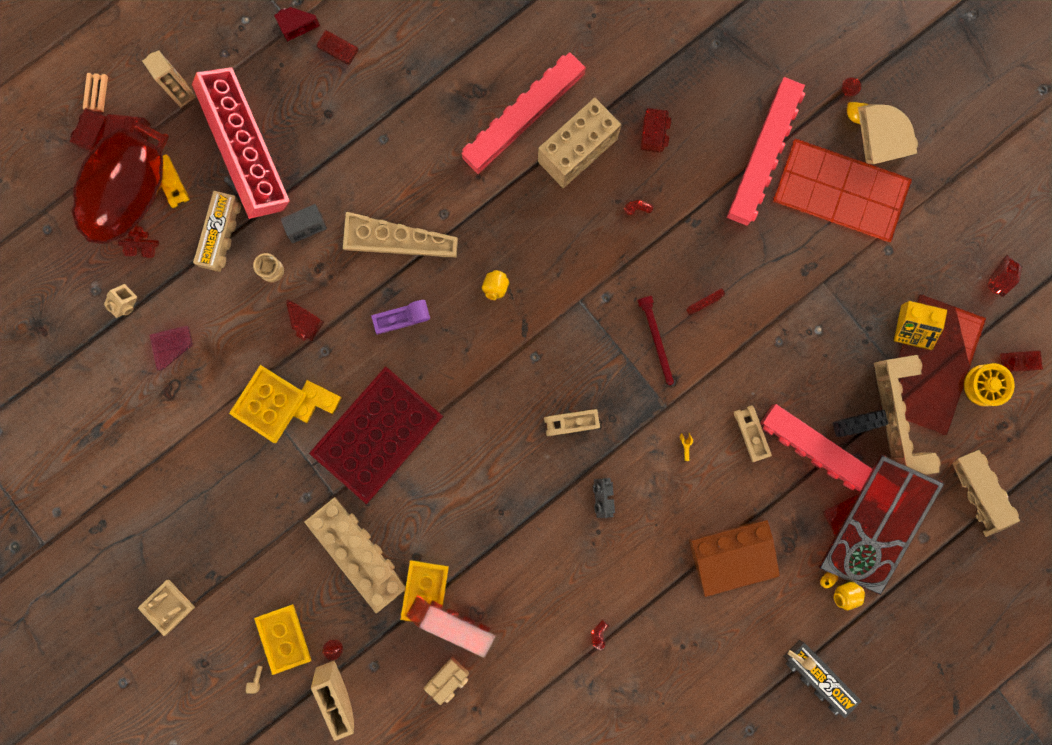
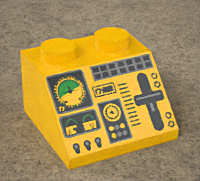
[894,301,947,350]

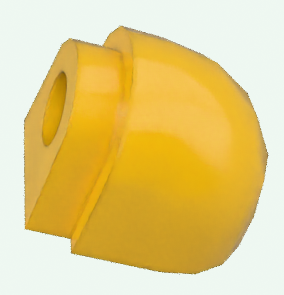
[847,102,868,124]

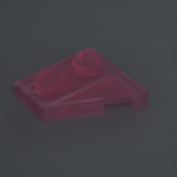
[149,326,193,371]

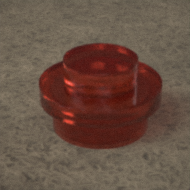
[842,77,861,96]

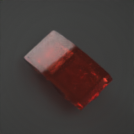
[1000,350,1043,372]

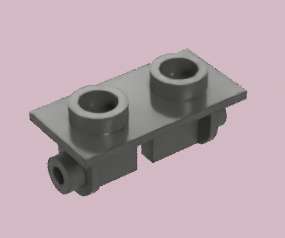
[593,478,615,518]

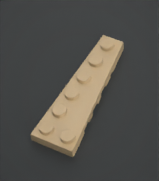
[343,212,458,258]

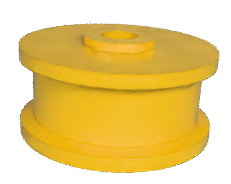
[964,363,1015,407]

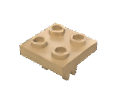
[138,580,195,636]

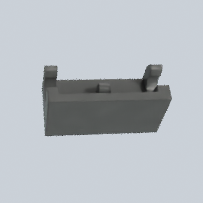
[281,204,327,243]

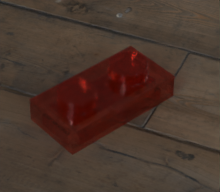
[316,30,359,65]

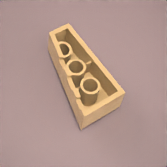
[952,450,1020,537]

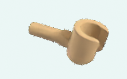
[787,650,817,670]
[246,665,263,694]

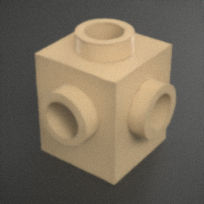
[104,284,137,318]

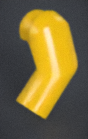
[820,561,838,588]

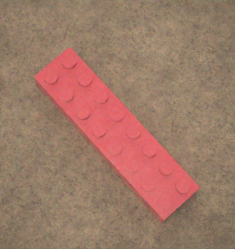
[192,67,290,219]

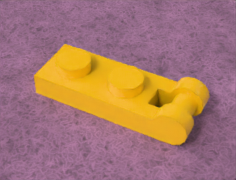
[150,154,190,208]

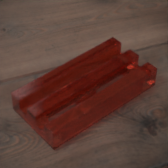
[686,288,725,315]

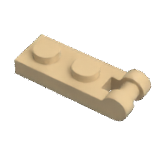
[734,405,772,462]
[544,409,600,436]

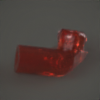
[625,200,654,215]
[591,620,609,651]

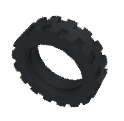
[833,410,889,437]

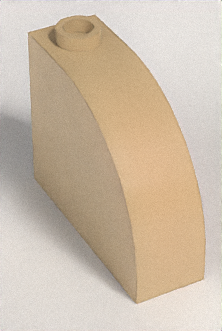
[858,104,918,164]
[311,661,354,741]

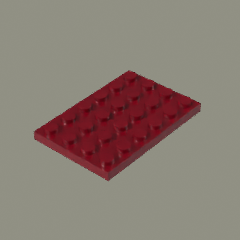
[309,366,444,504]

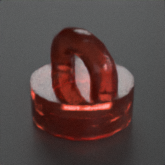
[322,639,343,660]

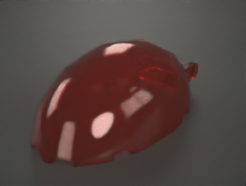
[72,117,169,244]

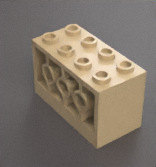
[538,98,621,188]

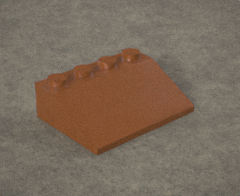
[689,519,780,597]

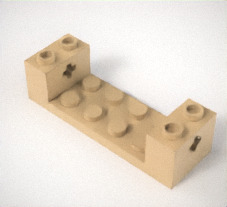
[874,355,941,477]

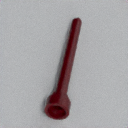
[637,296,674,385]

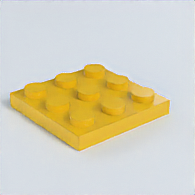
[229,365,307,443]

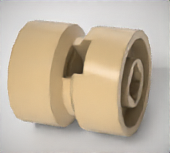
[253,253,284,282]

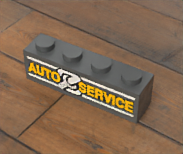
[783,640,861,718]

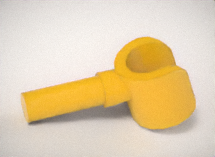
[679,433,693,461]

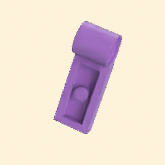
[371,300,430,335]

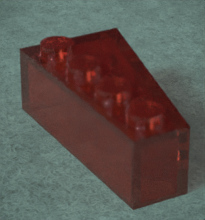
[406,595,495,658]

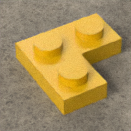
[294,380,342,423]

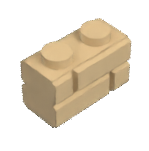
[423,657,469,705]

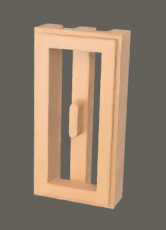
[83,73,108,112]

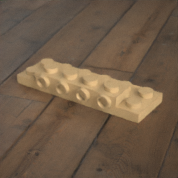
[304,497,406,614]

